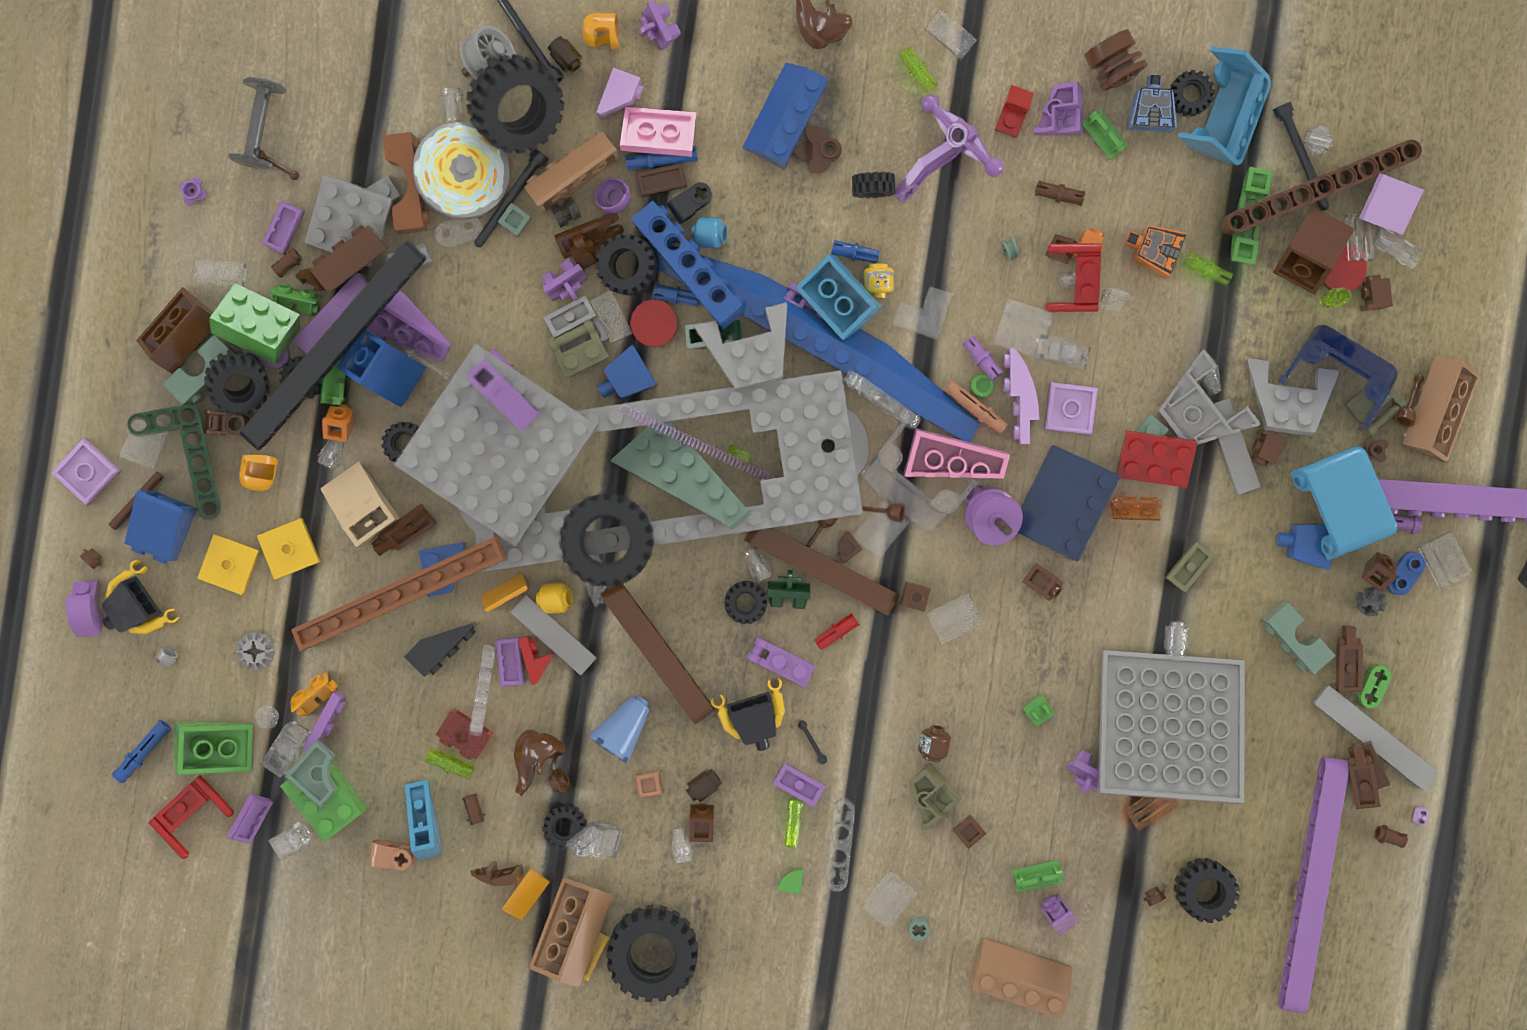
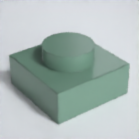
[498,203,532,237]
[1135,414,1169,436]

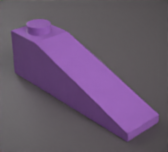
[366,291,451,362]

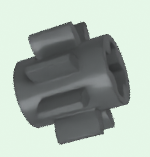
[1355,587,1387,616]

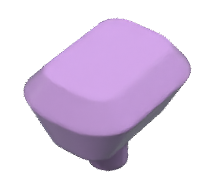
[1413,807,1428,826]

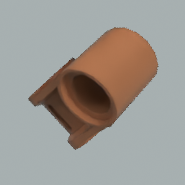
[368,839,416,871]

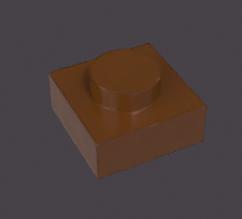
[1045,234,1078,264]
[952,815,986,849]

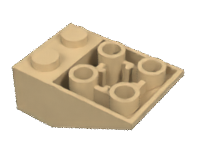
[320,461,400,547]

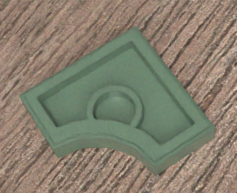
[285,739,338,808]

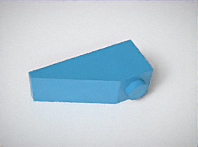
[405,780,442,860]

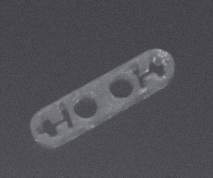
[843,371,921,430]
[469,643,496,736]
[826,798,855,892]

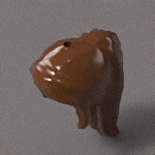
[796,0,853,49]
[513,730,566,796]

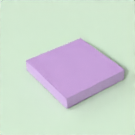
[1359,173,1424,235]
[1044,382,1098,435]
[51,438,121,505]

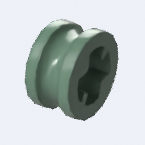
[1001,237,1020,261]
[908,917,930,941]

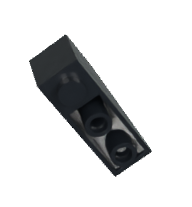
[404,622,478,677]

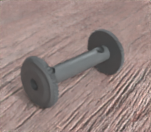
[228,77,286,169]

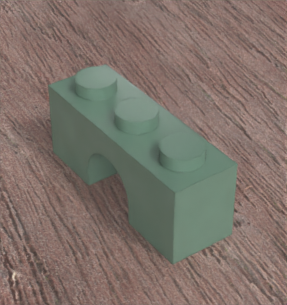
[163,335,237,406]
[1261,601,1336,675]

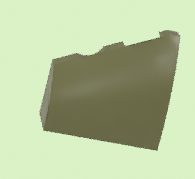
[909,763,962,830]

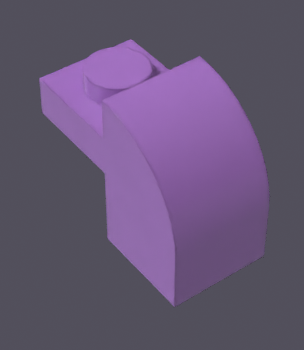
[66,580,104,637]

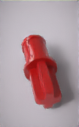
[815,613,860,650]

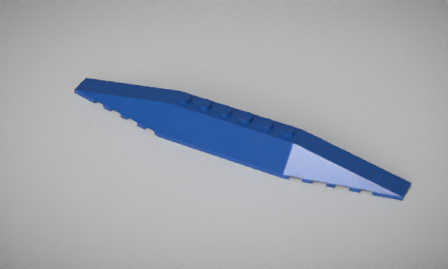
[650,244,980,442]

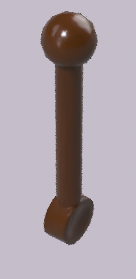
[258,150,299,180]

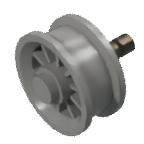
[460,25,516,79]

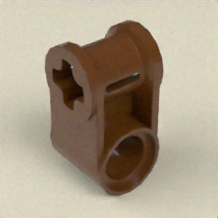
[203,410,250,435]

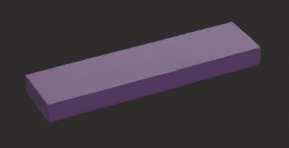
[293,273,368,354]

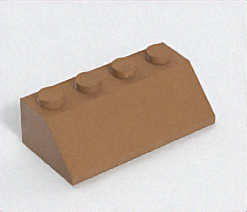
[524,131,620,214]
[1403,355,1481,463]
[529,877,613,988]
[968,937,1073,1019]

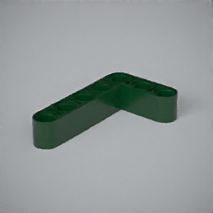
[127,404,220,520]

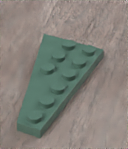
[610,422,751,529]

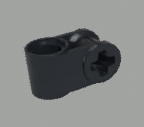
[666,182,712,224]

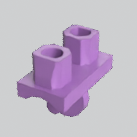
[638,1,681,51]
[542,259,588,301]
[1066,750,1099,793]

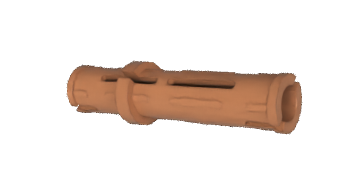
[944,380,1008,435]

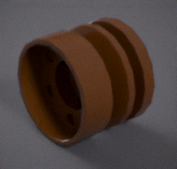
[1084,29,1148,92]

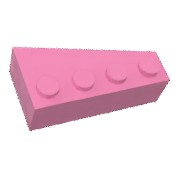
[903,428,1010,478]

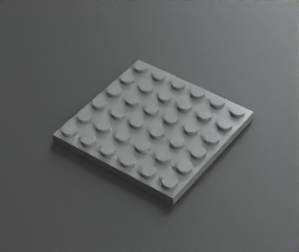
[394,344,598,546]
[1098,650,1245,804]

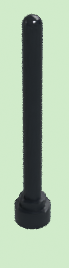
[497,0,564,83]
[1273,101,1329,211]
[474,149,549,248]

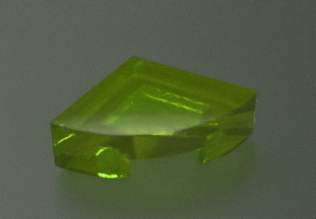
[726,445,751,463]

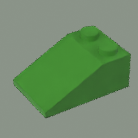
[173,721,253,775]

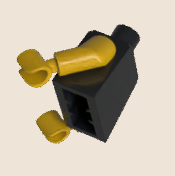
[102,560,180,634]
[711,678,785,751]

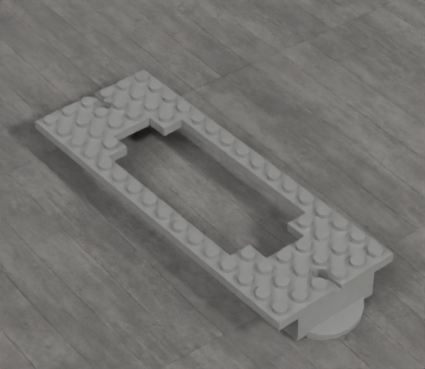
[460,371,869,572]

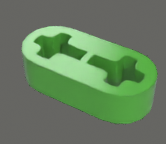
[1357,665,1391,708]

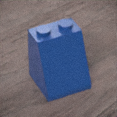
[336,330,427,407]
[124,490,197,564]

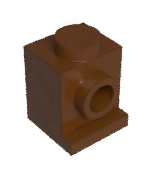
[1361,275,1393,312]
[1252,429,1287,467]
[1362,552,1398,592]

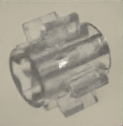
[1303,124,1334,156]

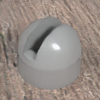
[156,647,179,667]

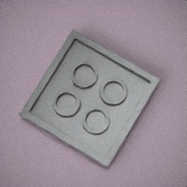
[305,174,394,268]

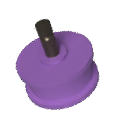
[965,488,1023,545]

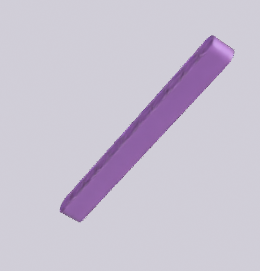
[1278,757,1349,1014]

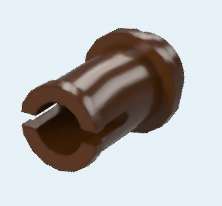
[271,248,303,278]
[462,793,485,825]
[1374,825,1408,848]

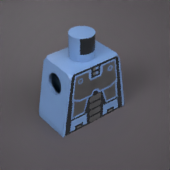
[1126,75,1177,133]

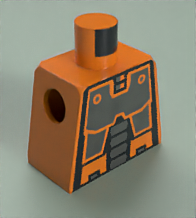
[1124,226,1187,279]

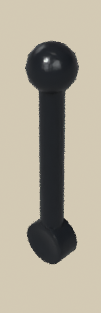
[798,720,827,764]

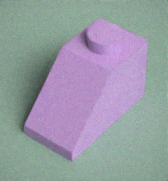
[596,68,644,119]

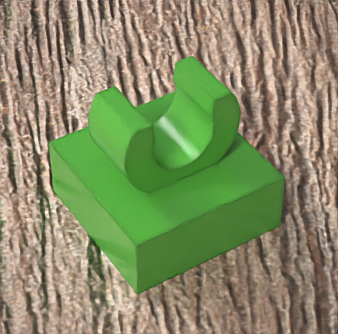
[1022,694,1055,728]

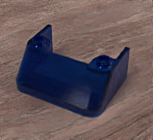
[1279,325,1398,431]

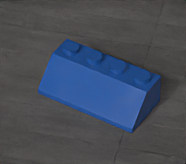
[742,63,829,169]

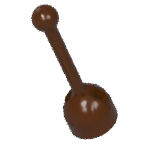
[1394,374,1424,427]
[862,503,905,522]
[806,518,838,548]

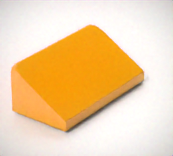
[482,573,530,612]
[502,868,550,920]

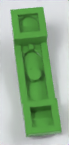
[1231,167,1273,265]

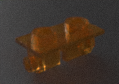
[1110,495,1162,521]

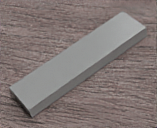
[1214,398,1261,495]
[510,595,597,675]

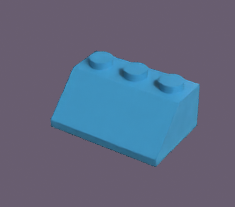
[795,254,883,340]

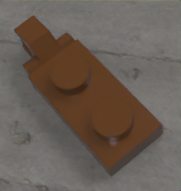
[372,503,437,556]
[1336,626,1363,692]
[1348,743,1381,809]

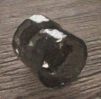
[550,196,582,228]

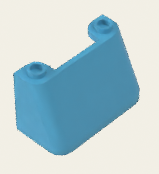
[1290,446,1397,560]

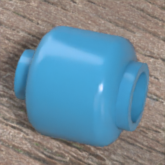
[691,217,728,249]

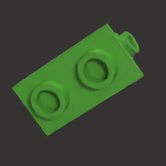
[1083,108,1129,160]
[269,284,323,316]
[320,357,345,405]
[1012,860,1064,893]

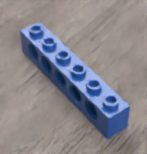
[631,201,745,330]

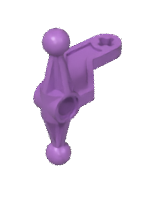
[894,94,1004,202]

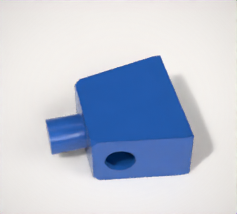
[597,345,657,400]
[1276,524,1331,570]

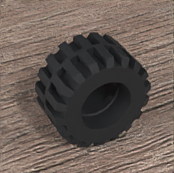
[595,234,660,296]
[204,350,270,416]
[1174,858,1240,923]

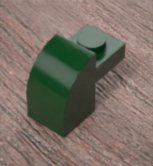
[684,320,742,350]

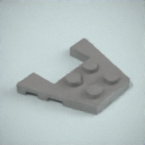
[695,303,787,391]
[1159,349,1261,445]
[1245,358,1339,436]

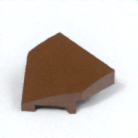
[470,861,524,886]

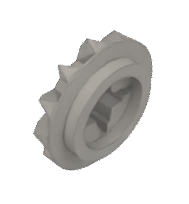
[236,632,275,670]

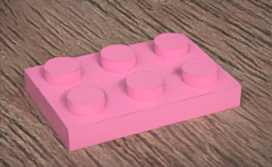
[620,107,696,157]

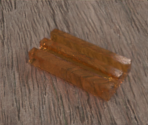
[1124,797,1178,831]

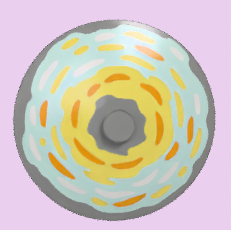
[413,122,510,219]

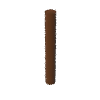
[109,471,164,530]

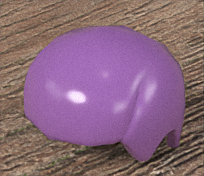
[594,178,630,213]

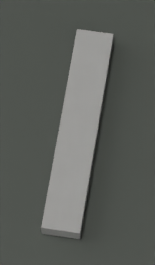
[1312,684,1439,791]

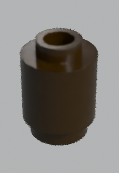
[547,36,582,73]
[686,768,722,803]

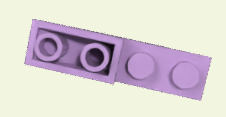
[1003,348,1039,445]

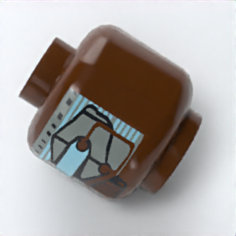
[918,725,951,762]

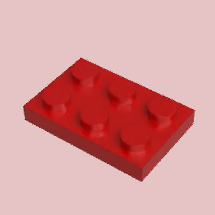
[1116,430,1198,488]

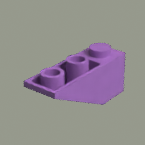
[466,359,539,431]
[1040,894,1079,936]

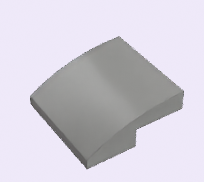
[543,295,609,353]

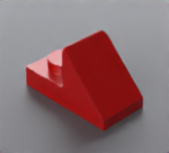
[994,85,1033,138]
[518,635,555,685]

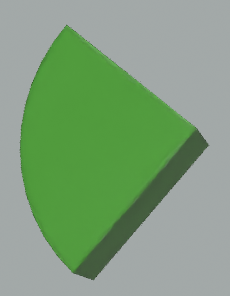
[777,869,803,894]

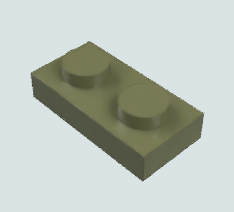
[1165,541,1215,593]

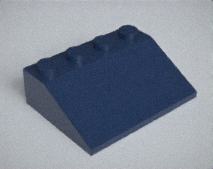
[1018,445,1121,562]

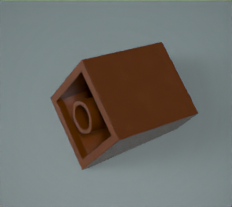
[1272,207,1355,295]

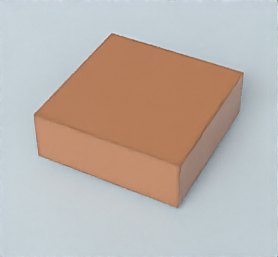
[635,770,663,799]

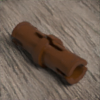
[1035,180,1085,206]

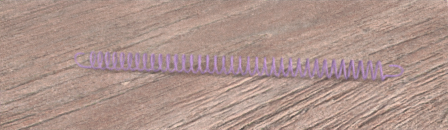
[619,405,775,480]

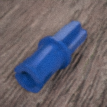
[831,240,879,263]
[653,283,700,307]

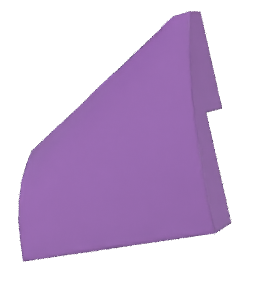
[1033,81,1083,136]

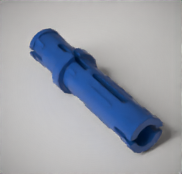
[625,146,698,170]
[112,720,171,783]

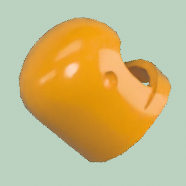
[582,13,619,50]
[239,454,279,491]

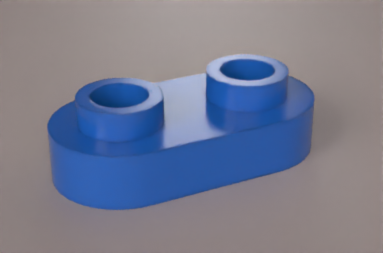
[1386,552,1426,595]

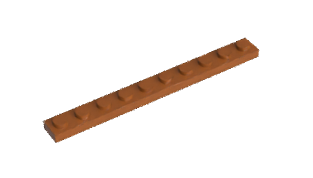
[291,537,507,651]

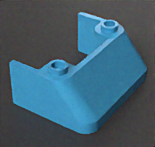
[1178,46,1271,165]

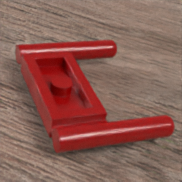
[1046,243,1102,312]
[148,774,234,859]

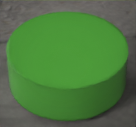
[970,374,995,398]

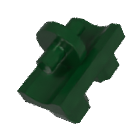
[767,570,810,609]

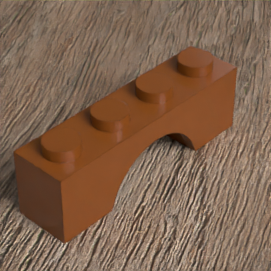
[382,132,430,234]

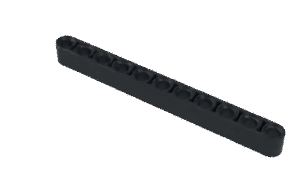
[239,240,427,451]

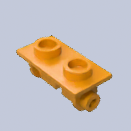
[291,671,338,717]

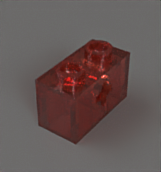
[436,708,494,760]

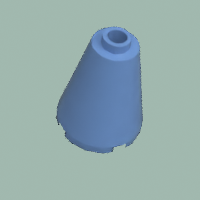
[588,695,650,764]

